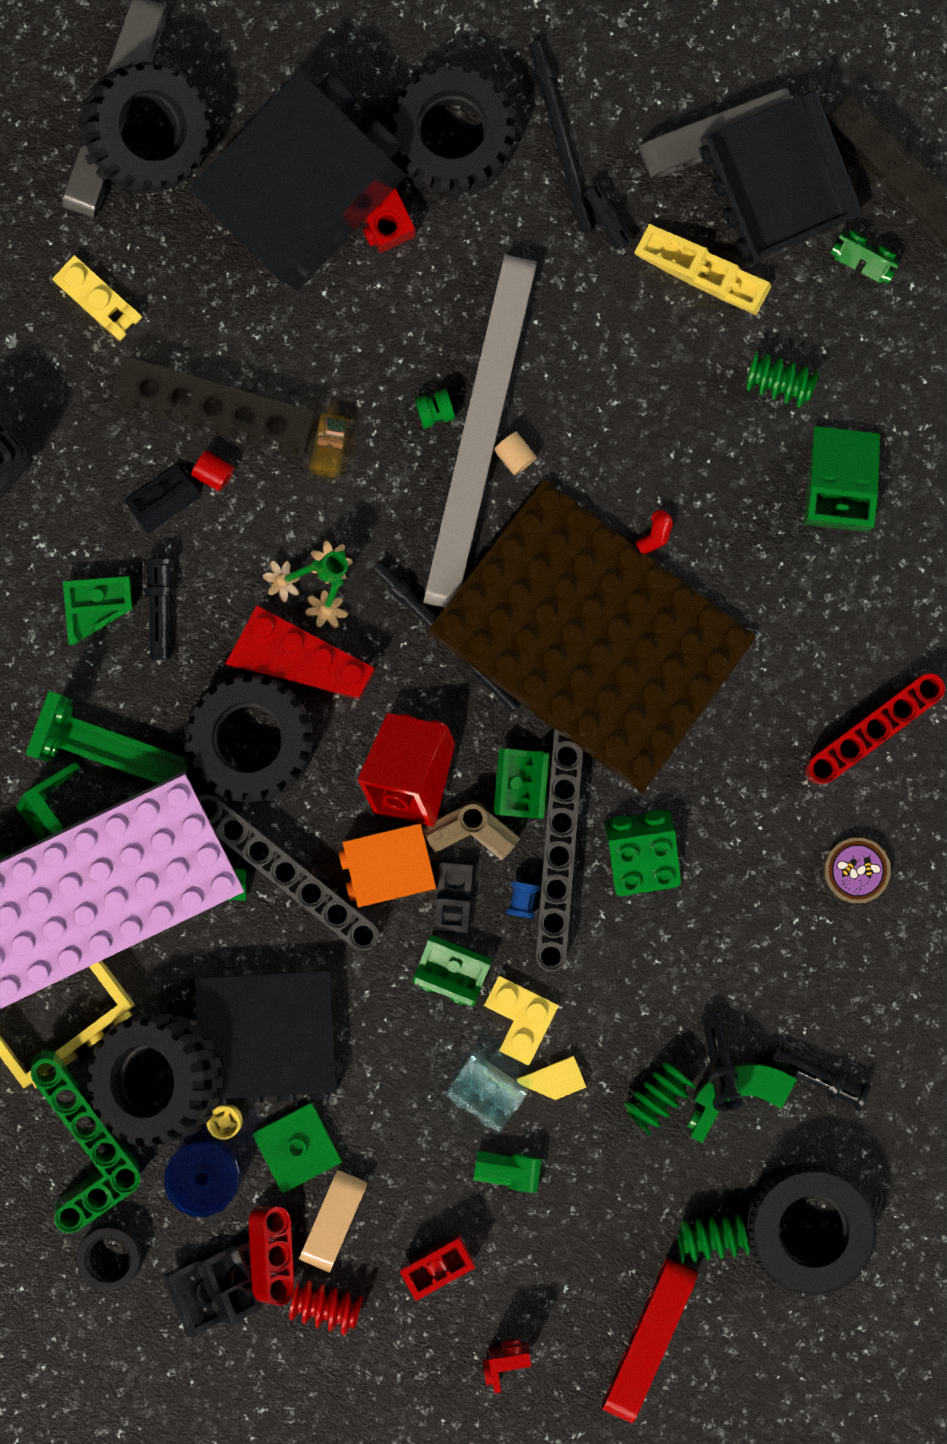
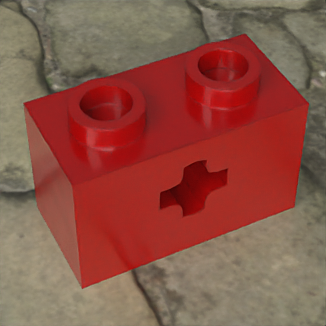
[399,1233,475,1301]

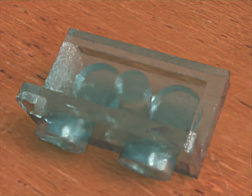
[446,1052,529,1132]

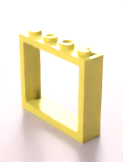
[0,960,135,1088]

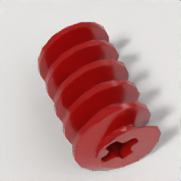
[289,1279,363,1336]

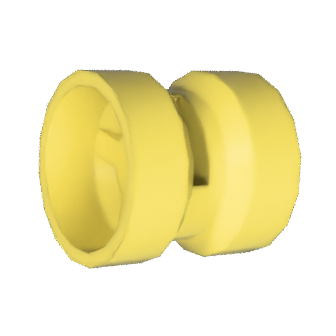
[207,1104,243,1140]

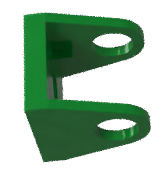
[16,762,81,841]

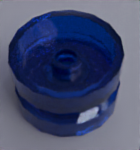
[164,1139,242,1217]

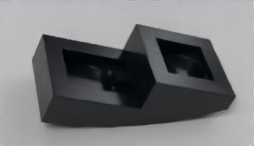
[434,859,473,933]

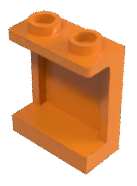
[338,823,437,907]

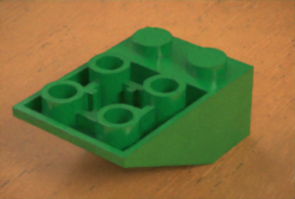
[803,426,880,532]

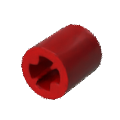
[191,450,235,493]

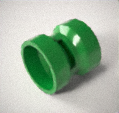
[414,388,455,429]

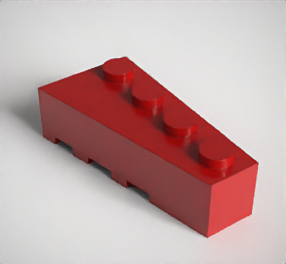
[225,605,376,700]

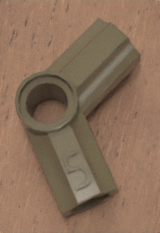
[422,800,520,860]

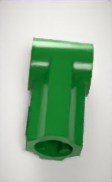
[473,1151,542,1193]

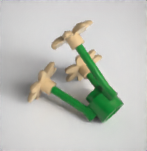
[263,541,353,628]

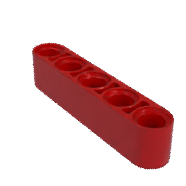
[805,674,945,784]
[601,1258,698,1423]

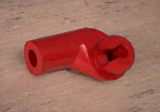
[634,510,673,554]

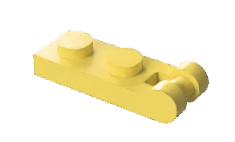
[52,255,142,341]

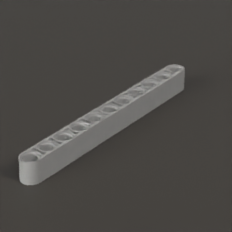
[424,254,537,608]

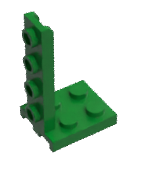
[25,691,190,784]

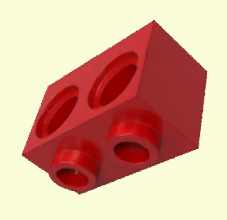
[362,188,415,253]

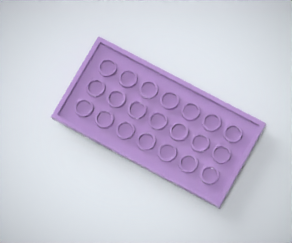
[0,771,244,1009]

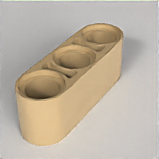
[299,1169,368,1273]

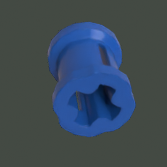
[506,881,541,919]

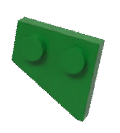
[63,575,133,645]

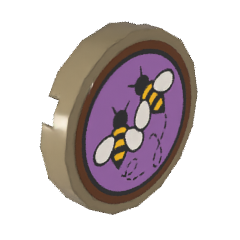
[824,838,891,903]

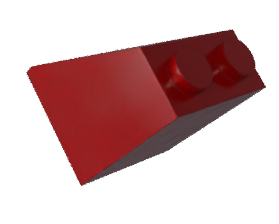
[357,713,455,827]

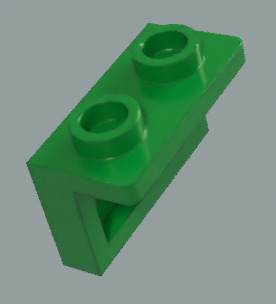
[493,748,551,819]
[412,935,493,1006]

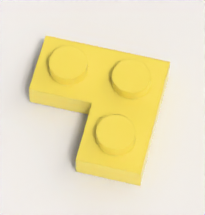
[484,976,559,1066]

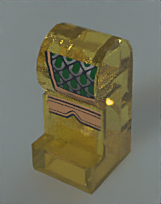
[310,413,348,479]

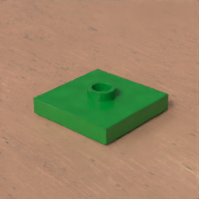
[252,1102,342,1194]

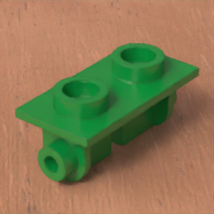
[830,230,900,284]

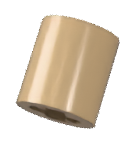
[494,431,537,476]

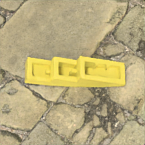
[634,224,771,315]

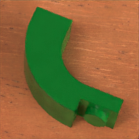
[686,1063,797,1143]

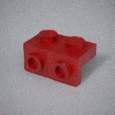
[483,1338,532,1394]

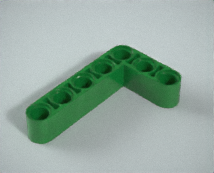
[31,1050,140,1233]

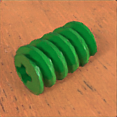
[746,350,819,409]
[624,1062,697,1136]
[678,1214,749,1264]

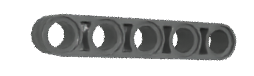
[639,88,792,179]

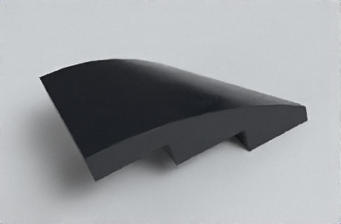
[163,1237,261,1338]

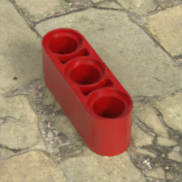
[248,1205,294,1306]

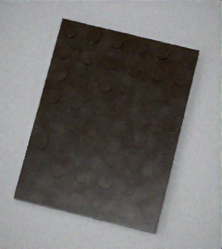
[427,479,757,793]

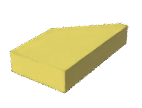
[517,1055,586,1100]

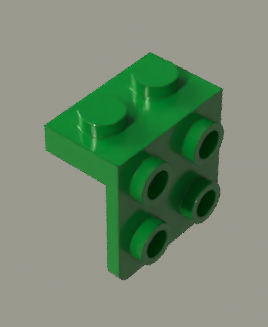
[604,810,681,896]

